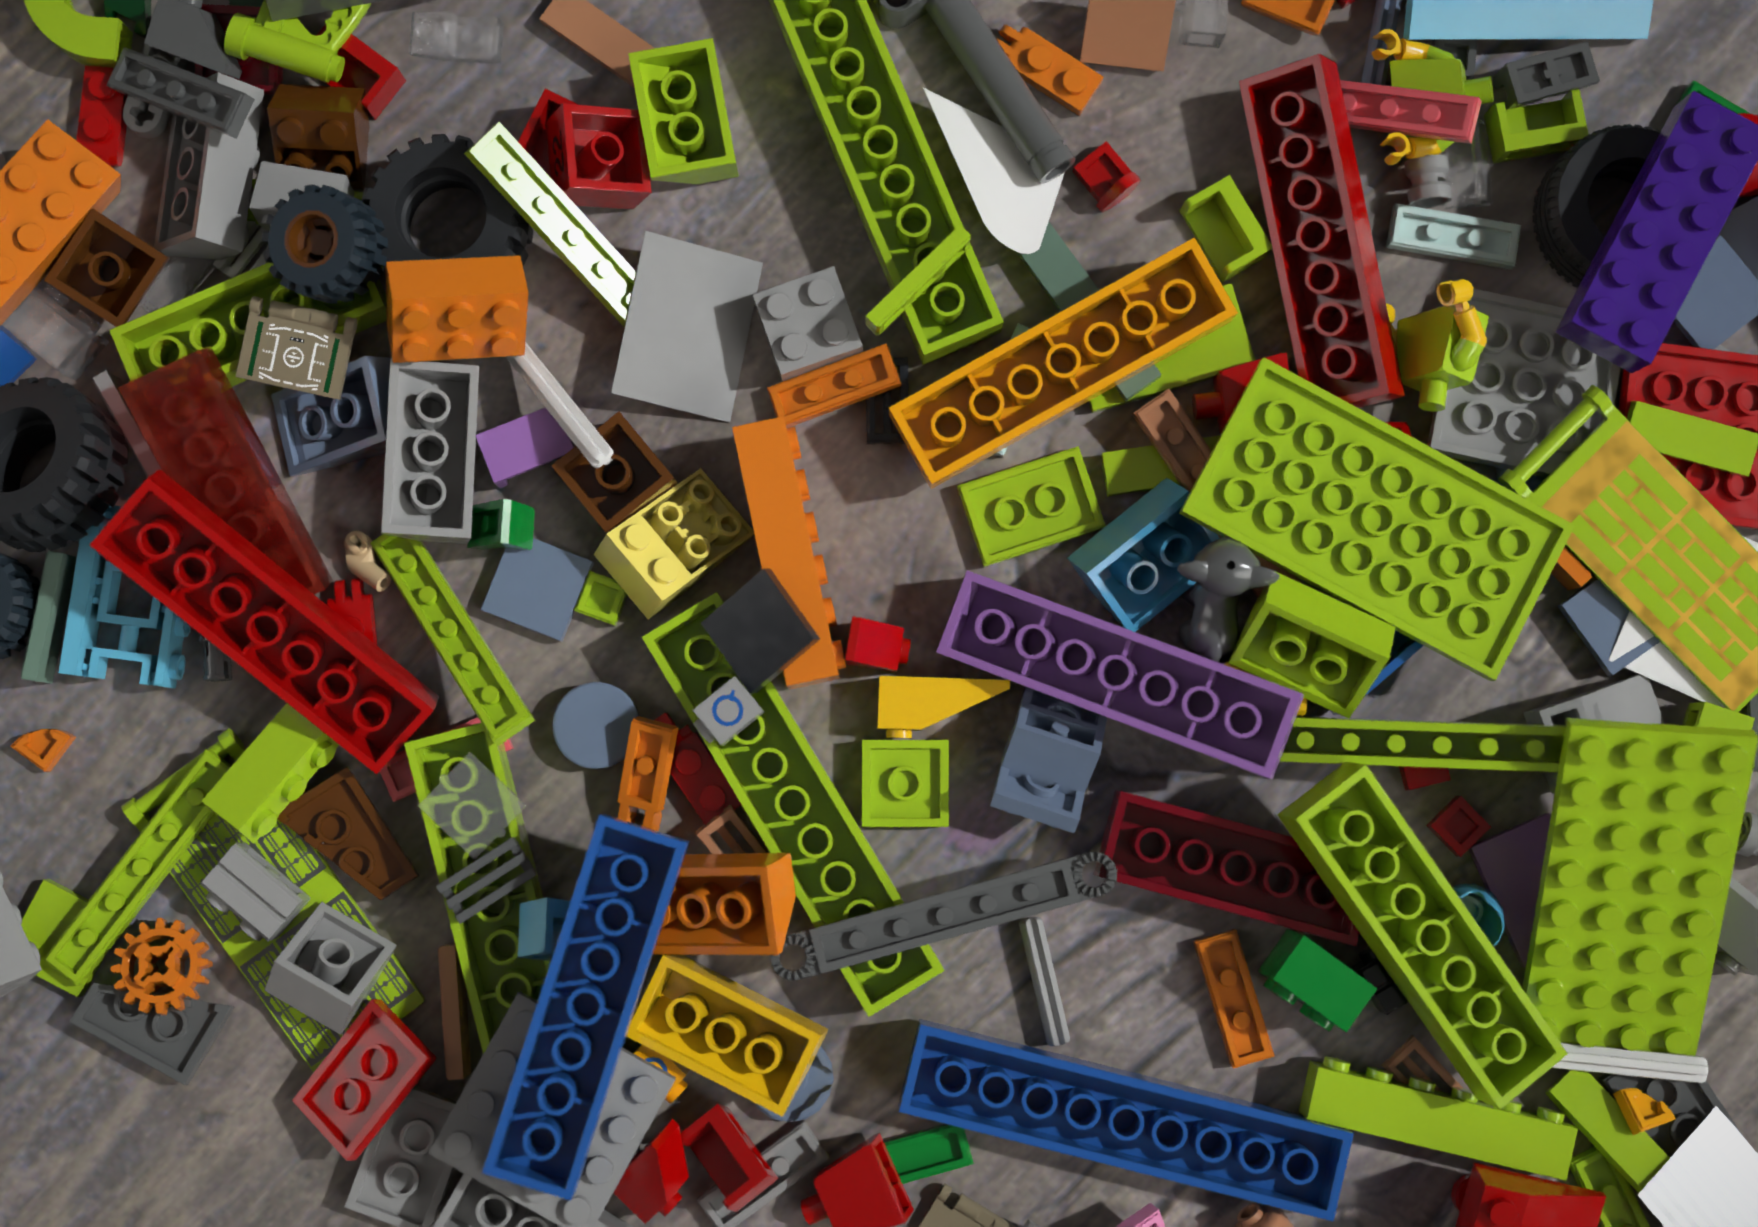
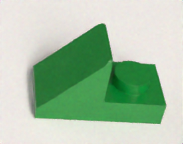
[467,499,535,550]

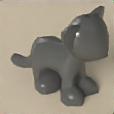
[1177,536,1280,663]

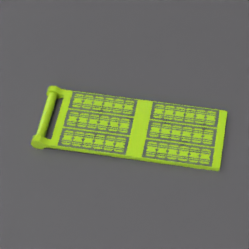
[121,728,425,1073]

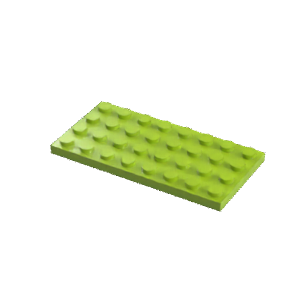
[1179,357,1575,682]
[1522,718,1758,1056]

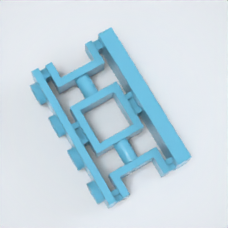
[58,506,191,688]

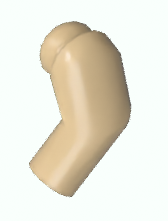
[344,531,392,592]

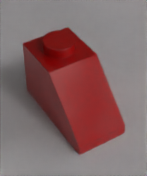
[845,616,911,673]
[613,1119,689,1224]

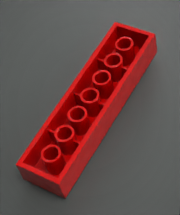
[1239,53,1405,408]
[90,469,439,774]

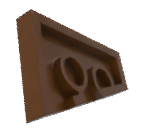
[278,767,419,900]

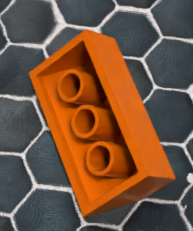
[653,853,796,955]

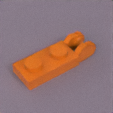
[617,716,678,831]

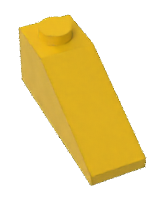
[877,676,1010,739]

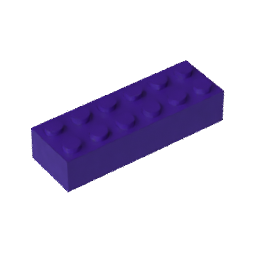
[1555,91,1758,374]

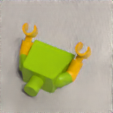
[1371,29,1494,165]
[1386,279,1489,412]

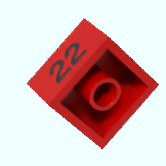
[546,103,652,209]

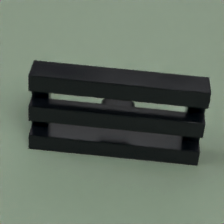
[866,357,909,445]

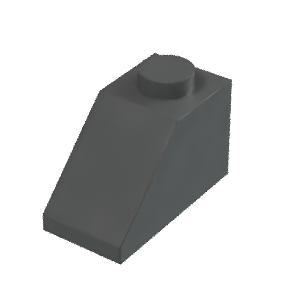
[144,0,242,79]

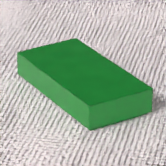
[884,1124,974,1184]

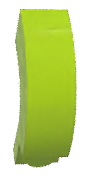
[24,0,133,68]

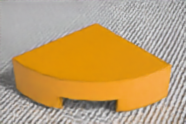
[1613,1088,1676,1135]

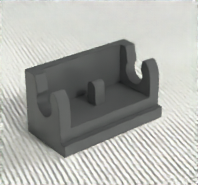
[1493,41,1600,110]

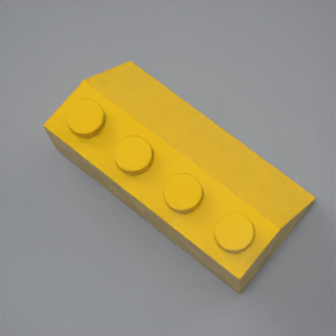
[626,955,829,1117]

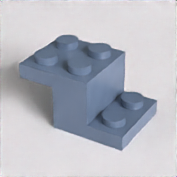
[990,686,1107,833]

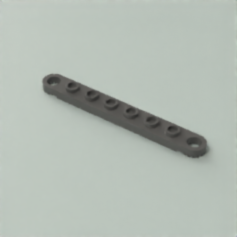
[771,852,1117,980]

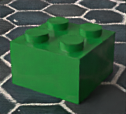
[1258,929,1378,1033]

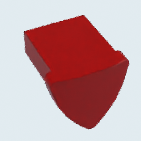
[1072,141,1141,212]

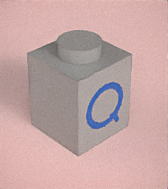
[693,676,765,746]

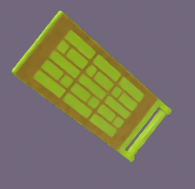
[1498,385,1758,712]

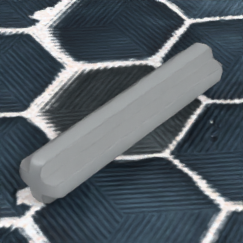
[1019,917,1070,1046]

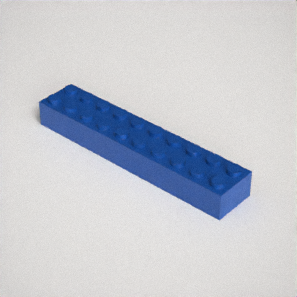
[898,1019,1354,1222]

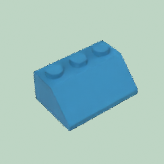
[1067,478,1220,632]

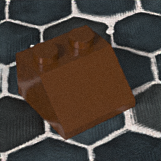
[44,208,169,327]

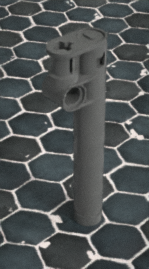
[873,0,1076,184]

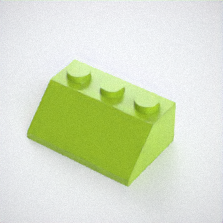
[628,38,739,184]
[1229,571,1396,719]

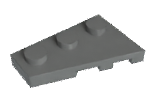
[69,983,234,1085]

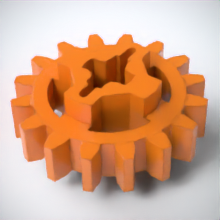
[111,918,213,1016]

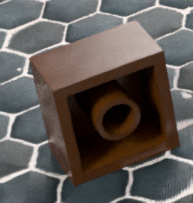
[552,411,678,533]

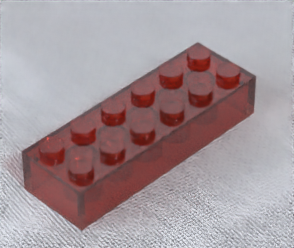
[118,346,333,595]

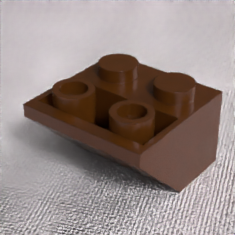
[267,84,369,189]

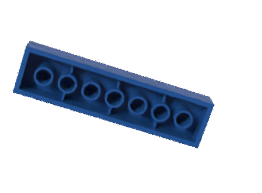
[482,814,689,1201]

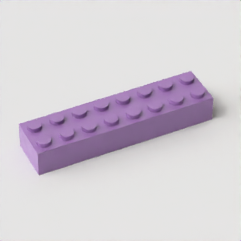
[936,570,1304,779]

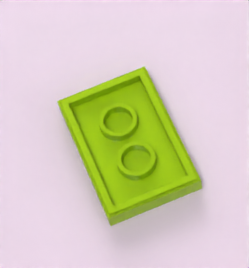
[957,446,1106,568]

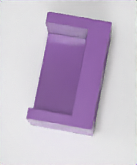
[476,407,576,488]

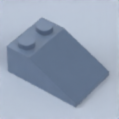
[271,356,392,476]

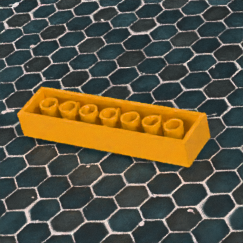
[889,237,1238,489]

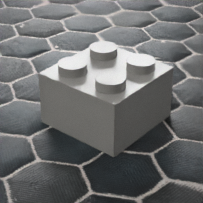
[753,266,863,382]

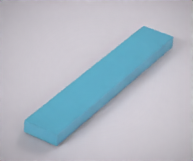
[1403,0,1653,40]

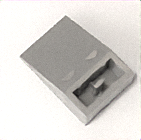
[1523,674,1665,794]

